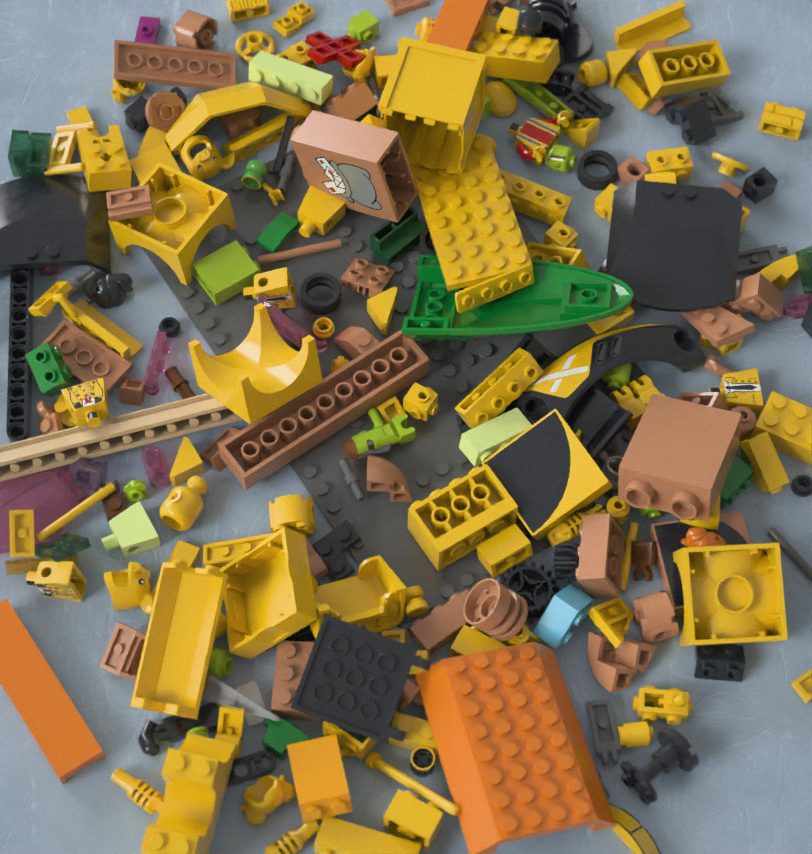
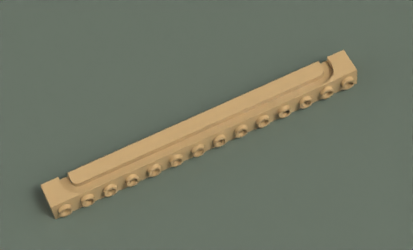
[0,393,243,482]

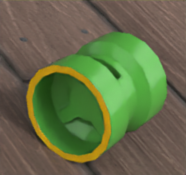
[241,160,268,189]

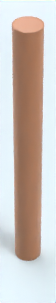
[257,239,342,265]

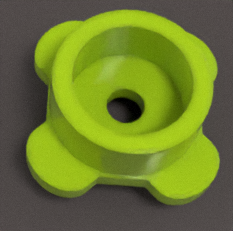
[123,480,148,502]

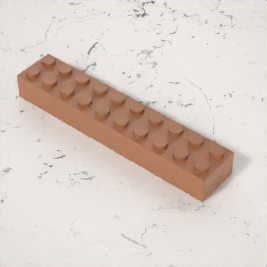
[218,329,430,490]

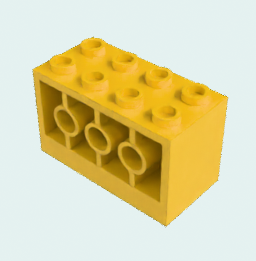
[408,464,518,571]

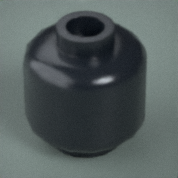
[516,6,544,37]

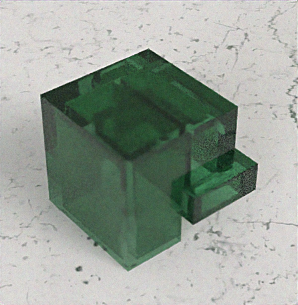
[8,130,53,177]

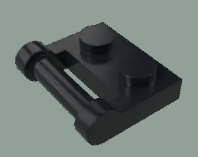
[561,84,614,121]

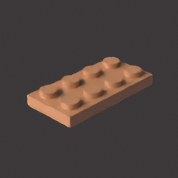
[40,319,133,395]

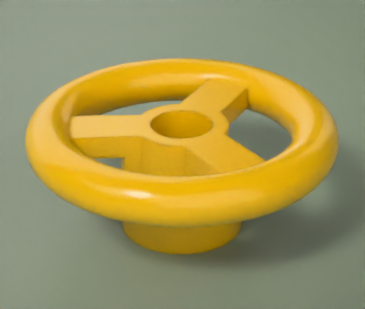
[235,31,275,62]
[712,152,750,178]

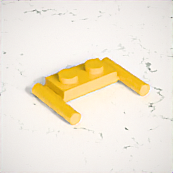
[44,122,97,176]

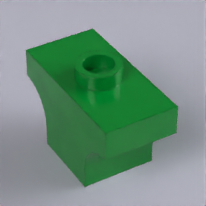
[262,710,309,761]

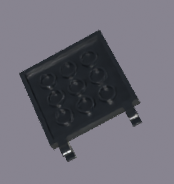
[290,614,432,743]

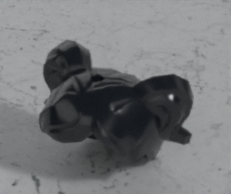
[84,273,133,309]

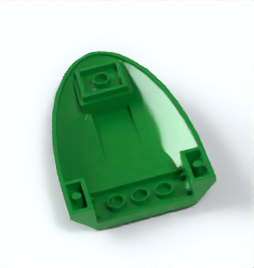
[402,255,634,341]

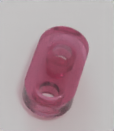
[783,293,812,319]
[141,446,171,489]

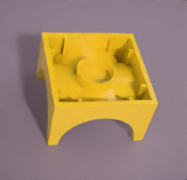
[108,162,237,286]
[188,303,323,425]
[673,543,788,647]

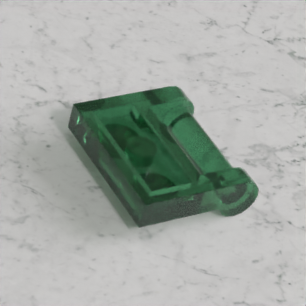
[35,532,91,562]

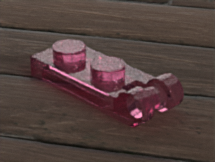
[144,331,171,396]

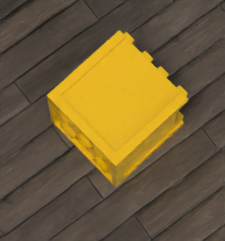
[378,37,486,175]

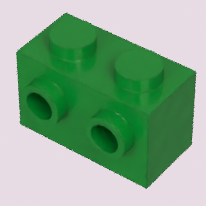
[25,342,74,396]

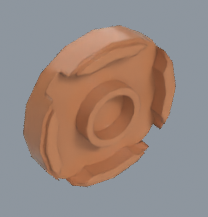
[145,91,185,133]

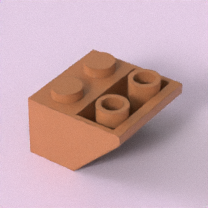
[321,82,378,121]

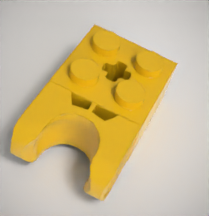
[77,125,131,192]

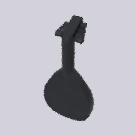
[561,1,594,64]

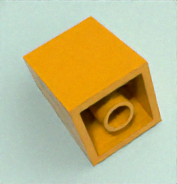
[287,734,352,823]

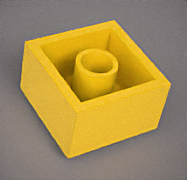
[384,789,443,853]

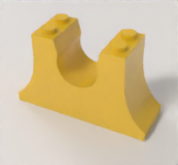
[140,733,237,854]

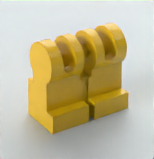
[609,375,665,431]

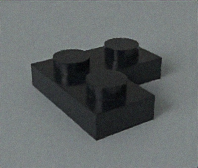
[312,520,362,582]

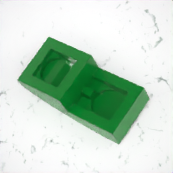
[256,212,300,253]

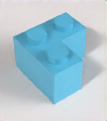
[532,584,594,649]

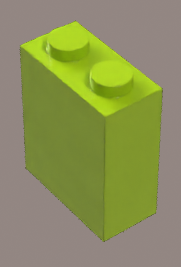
[192,240,261,306]

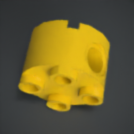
[269,494,316,538]

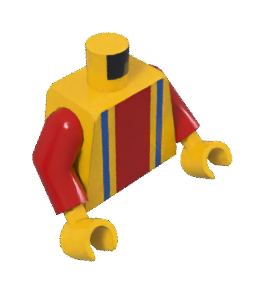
[508,110,572,167]

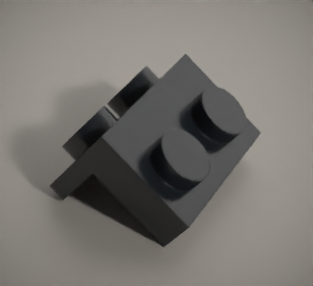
[694,644,746,682]

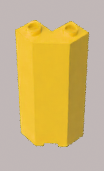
[130,559,228,719]

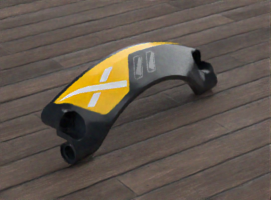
[513,323,706,425]

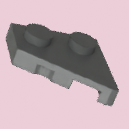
[691,87,744,125]

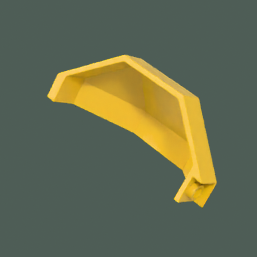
[165,81,312,162]

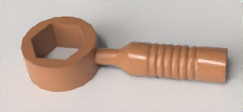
[647,95,670,116]

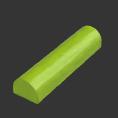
[502,78,575,130]

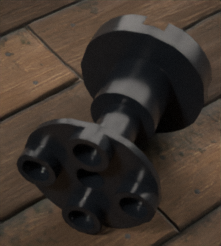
[621,726,699,805]

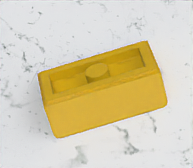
[617,73,659,111]

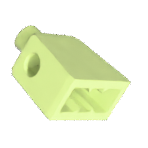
[101,501,161,557]

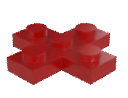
[305,31,364,69]

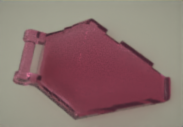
[0,465,90,554]

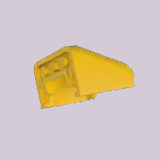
[309,555,406,639]

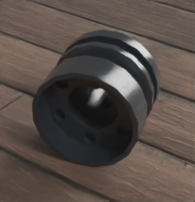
[527,0,568,44]

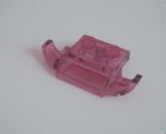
[258,293,328,353]

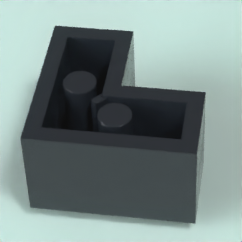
[664,96,717,145]

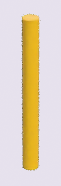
[35,482,116,543]

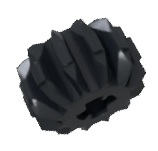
[553,542,579,582]

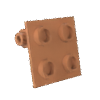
[341,258,395,298]

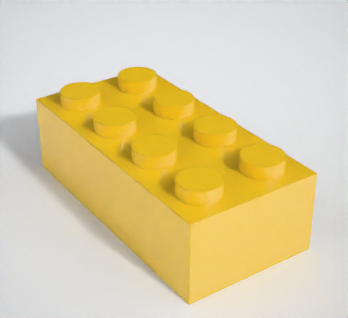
[469,31,560,83]
[638,39,731,98]
[751,391,812,466]

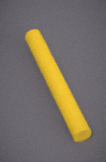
[621,522,640,591]

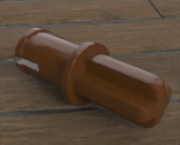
[165,366,196,400]

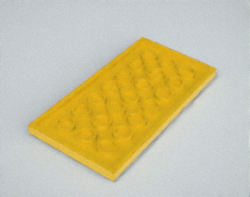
[410,138,533,291]

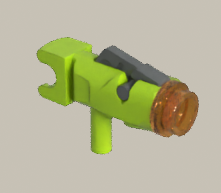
[342,408,416,460]

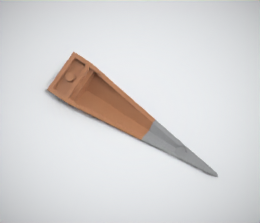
[99,622,282,721]

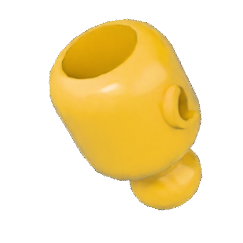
[159,475,208,532]

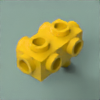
[632,686,693,725]

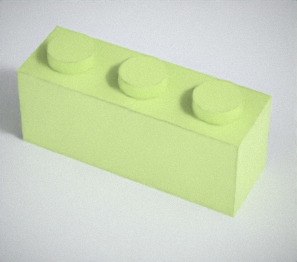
[459,408,532,467]

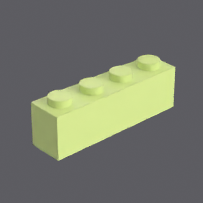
[249,51,333,105]

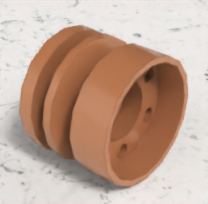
[463,578,528,641]

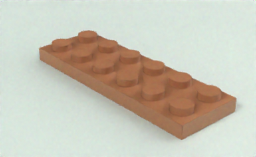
[113,40,236,90]

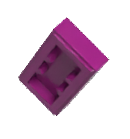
[134,16,161,44]

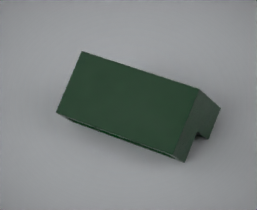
[370,206,426,266]

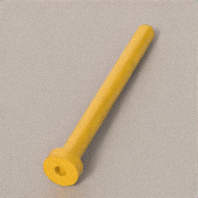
[365,751,460,816]

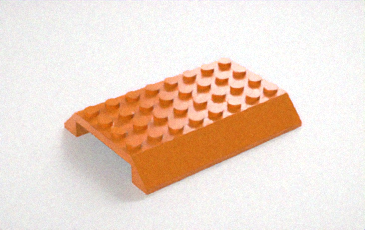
[415,642,616,854]

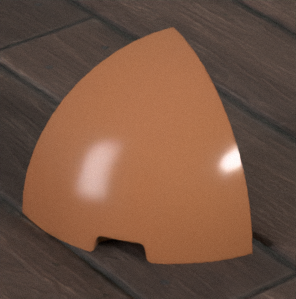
[367,455,413,502]
[588,631,656,692]

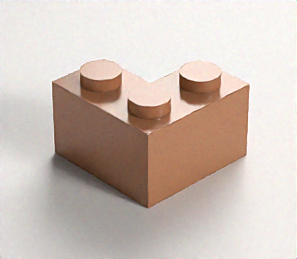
[721,273,785,322]

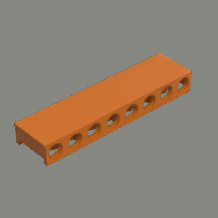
[426,0,493,51]
[0,599,105,784]

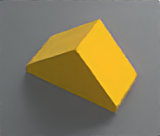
[604,48,637,88]
[561,118,601,151]
[367,287,398,335]
[169,436,205,487]

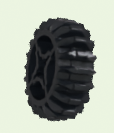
[499,561,560,624]

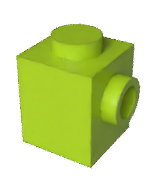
[347,9,379,44]

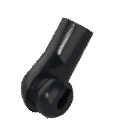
[138,720,160,757]

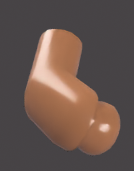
[703,355,734,377]

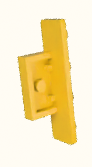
[455,263,534,313]

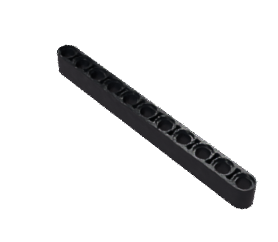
[6,268,34,443]

